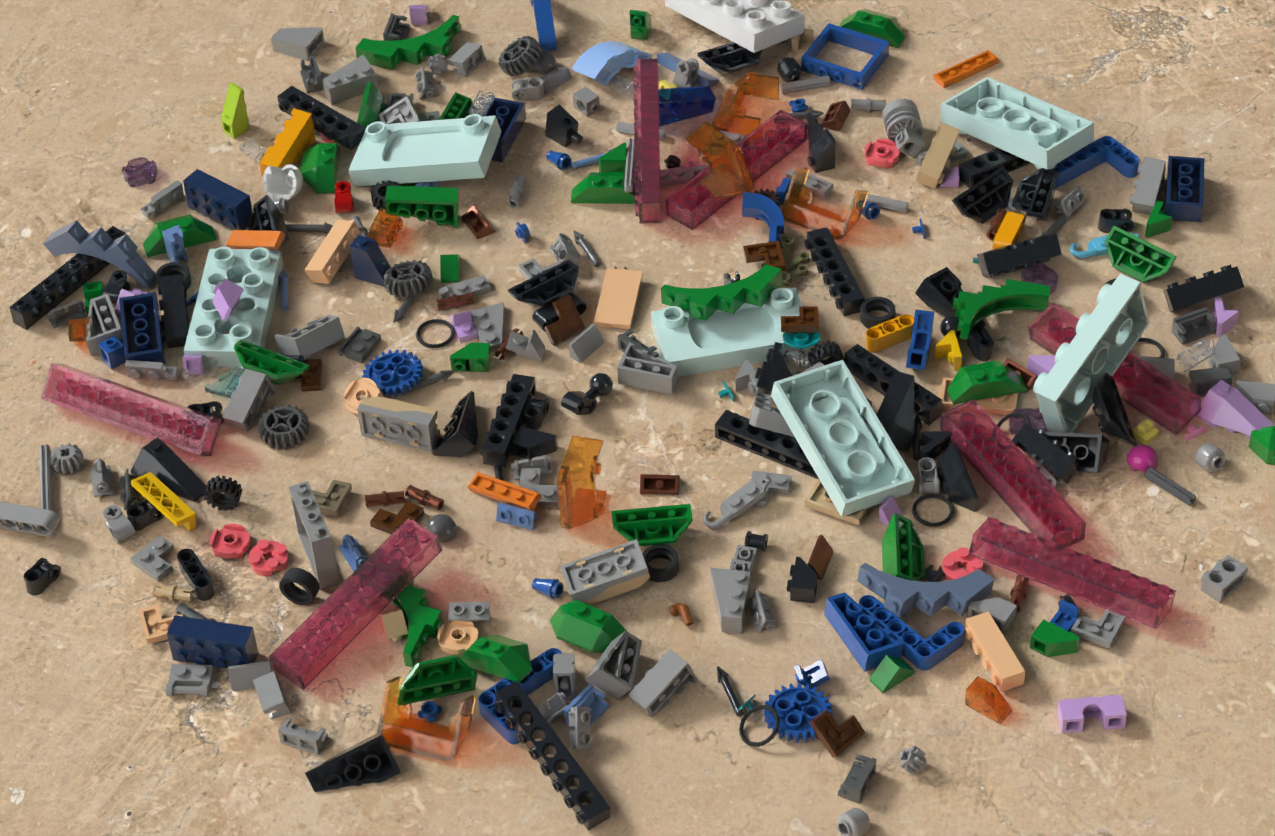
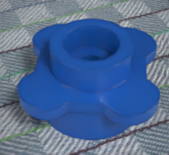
[789,99,808,113]
[515,222,530,243]
[418,701,442,722]

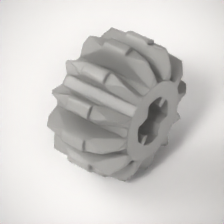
[50,443,84,475]

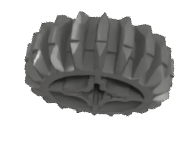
[498,36,542,76]
[383,260,433,298]
[258,404,310,450]

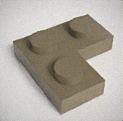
[312,480,352,517]

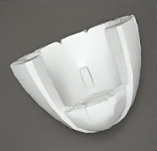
[262,164,303,200]

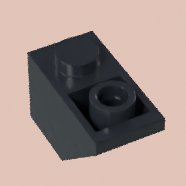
[512,427,558,460]
[787,557,817,603]

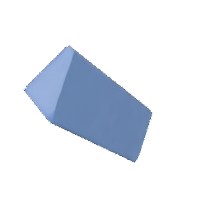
[657,53,719,90]

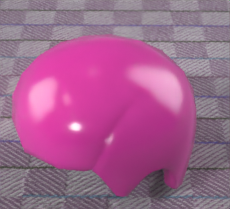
[1127,445,1158,474]

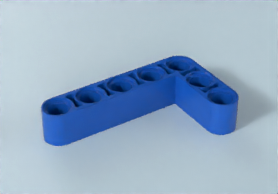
[530,0,557,51]
[1051,136,1140,188]
[859,595,964,670]
[478,648,562,744]

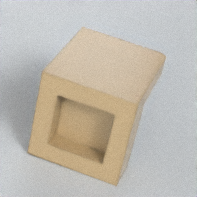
[791,29,814,53]

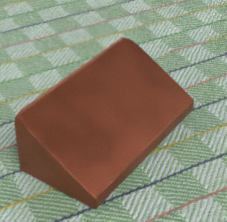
[821,100,851,131]
[461,205,495,239]
[1004,358,1038,392]
[640,474,680,495]
[808,535,833,580]

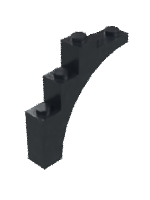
[754,342,793,391]

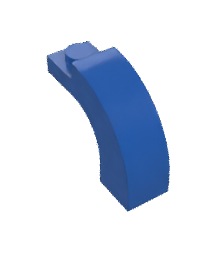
[742,192,784,243]
[906,309,935,370]

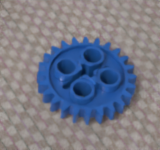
[362,349,424,398]
[764,683,832,743]

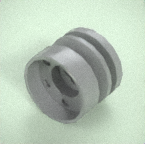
[882,99,923,143]

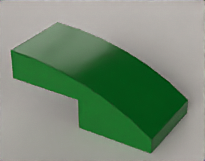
[84,281,103,314]

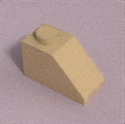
[378,608,408,641]

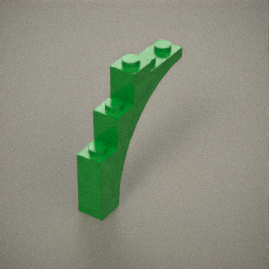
[355,15,461,70]
[661,265,783,321]
[953,279,1050,340]
[358,560,444,667]

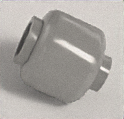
[1195,443,1225,472]
[837,808,870,836]

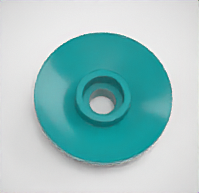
[783,332,820,349]

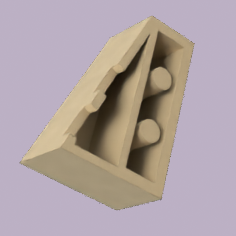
[916,122,960,189]

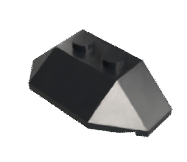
[697,42,762,74]
[952,166,1013,224]
[1012,168,1059,221]
[248,195,289,248]
[508,260,579,308]
[1092,372,1138,446]
[936,442,979,512]

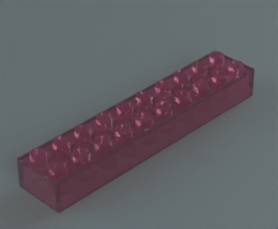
[633,59,661,224]
[665,110,808,230]
[1028,302,1202,436]
[41,363,222,456]
[940,399,1086,555]
[969,517,1176,629]
[269,518,442,690]

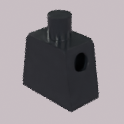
[545,105,583,147]

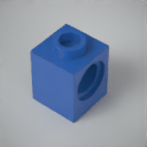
[98,336,126,370]

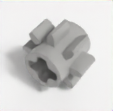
[428,54,448,75]
[900,746,926,774]

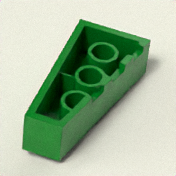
[385,186,459,229]

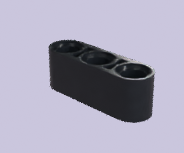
[532,293,587,332]
[177,548,214,601]

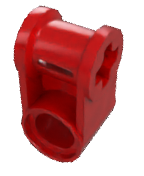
[334,181,354,214]

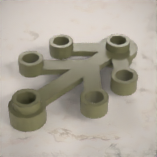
[761,234,810,288]

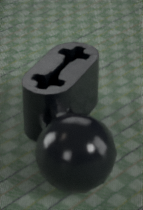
[940,316,994,361]
[561,373,613,415]

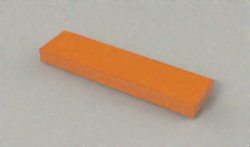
[934,50,999,88]
[226,230,285,250]
[468,472,542,511]

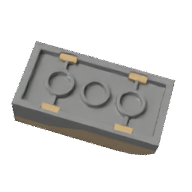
[357,396,441,452]
[560,539,650,605]

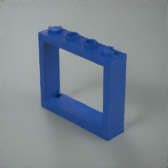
[801,23,889,90]

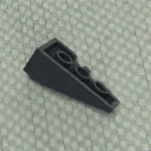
[807,112,836,173]
[915,267,986,327]
[876,371,915,452]
[433,390,478,457]
[1045,432,1109,473]
[130,438,207,502]
[305,731,401,792]

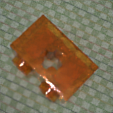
[368,208,403,248]

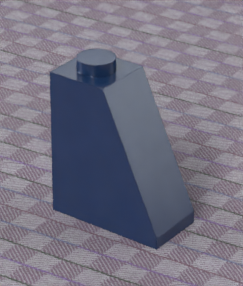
[350,235,391,287]

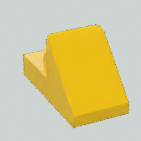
[935,330,962,371]

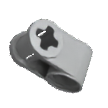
[673,58,699,93]
[512,77,545,101]
[549,233,580,265]
[917,458,939,495]
[103,505,135,543]

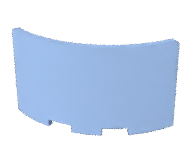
[572,41,652,86]

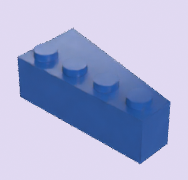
[824,592,904,672]

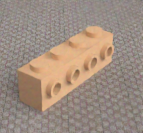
[305,220,362,284]
[964,611,1025,692]

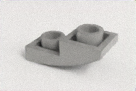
[729,545,758,572]

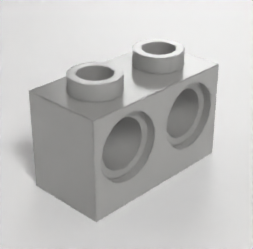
[1201,555,1248,603]

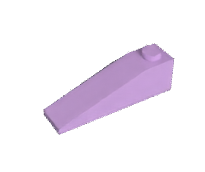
[1195,380,1275,438]

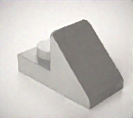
[506,329,545,362]
[735,360,765,395]

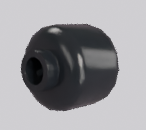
[777,57,802,82]

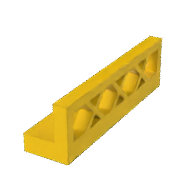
[131,472,196,531]

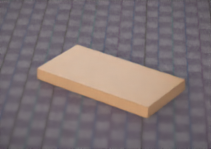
[594,268,643,329]
[940,377,1018,415]

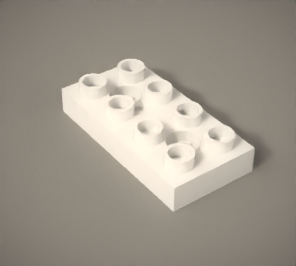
[665,0,805,53]

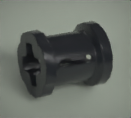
[744,531,768,552]

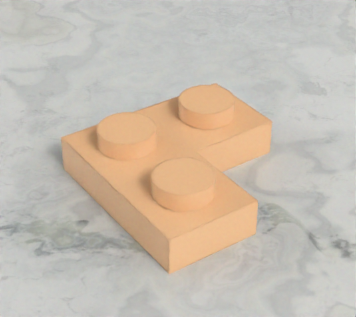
[138,605,183,645]

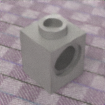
[573,86,600,117]
[895,127,925,158]

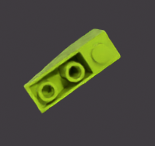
[221,82,250,139]

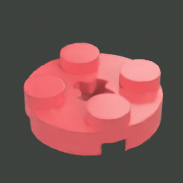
[865,139,900,169]
[210,524,251,559]
[248,539,289,576]
[942,547,983,581]

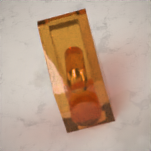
[68,319,89,345]
[965,676,1012,724]

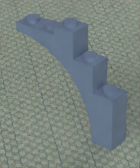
[43,220,156,289]
[857,563,995,617]

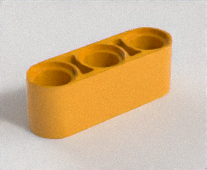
[992,211,1026,249]
[865,314,914,352]

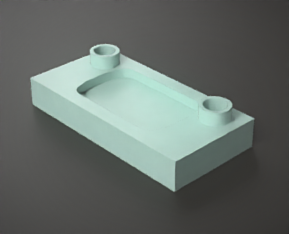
[941,77,1094,170]
[348,114,501,187]
[651,287,814,377]
[771,360,915,517]

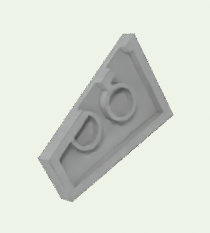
[471,302,504,351]

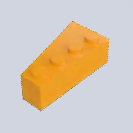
[259,108,316,176]

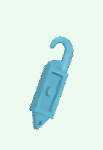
[1070,233,1139,259]

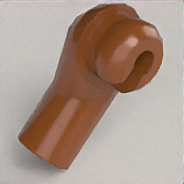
[669,602,694,626]

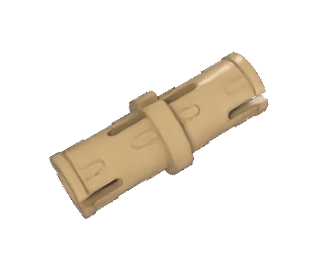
[152,584,195,602]

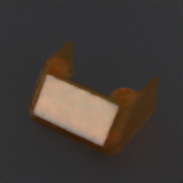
[712,72,779,141]
[685,121,755,198]
[781,167,869,240]
[557,435,607,529]
[377,676,476,761]

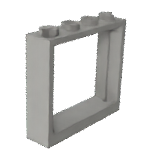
[289,481,339,590]

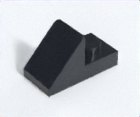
[919,431,952,461]

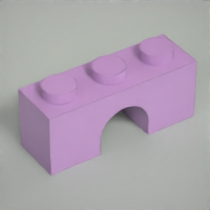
[1057,695,1127,733]

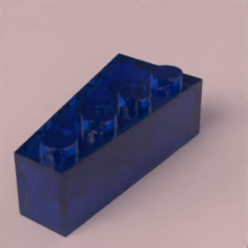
[639,86,716,128]

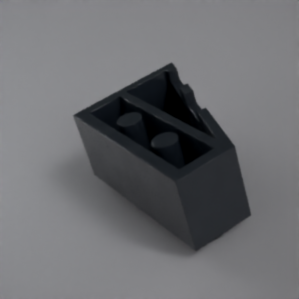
[1011,422,1081,484]

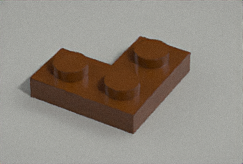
[743,241,786,271]
[544,295,585,344]
[781,306,819,333]
[293,359,322,392]
[370,501,425,539]
[809,709,865,758]

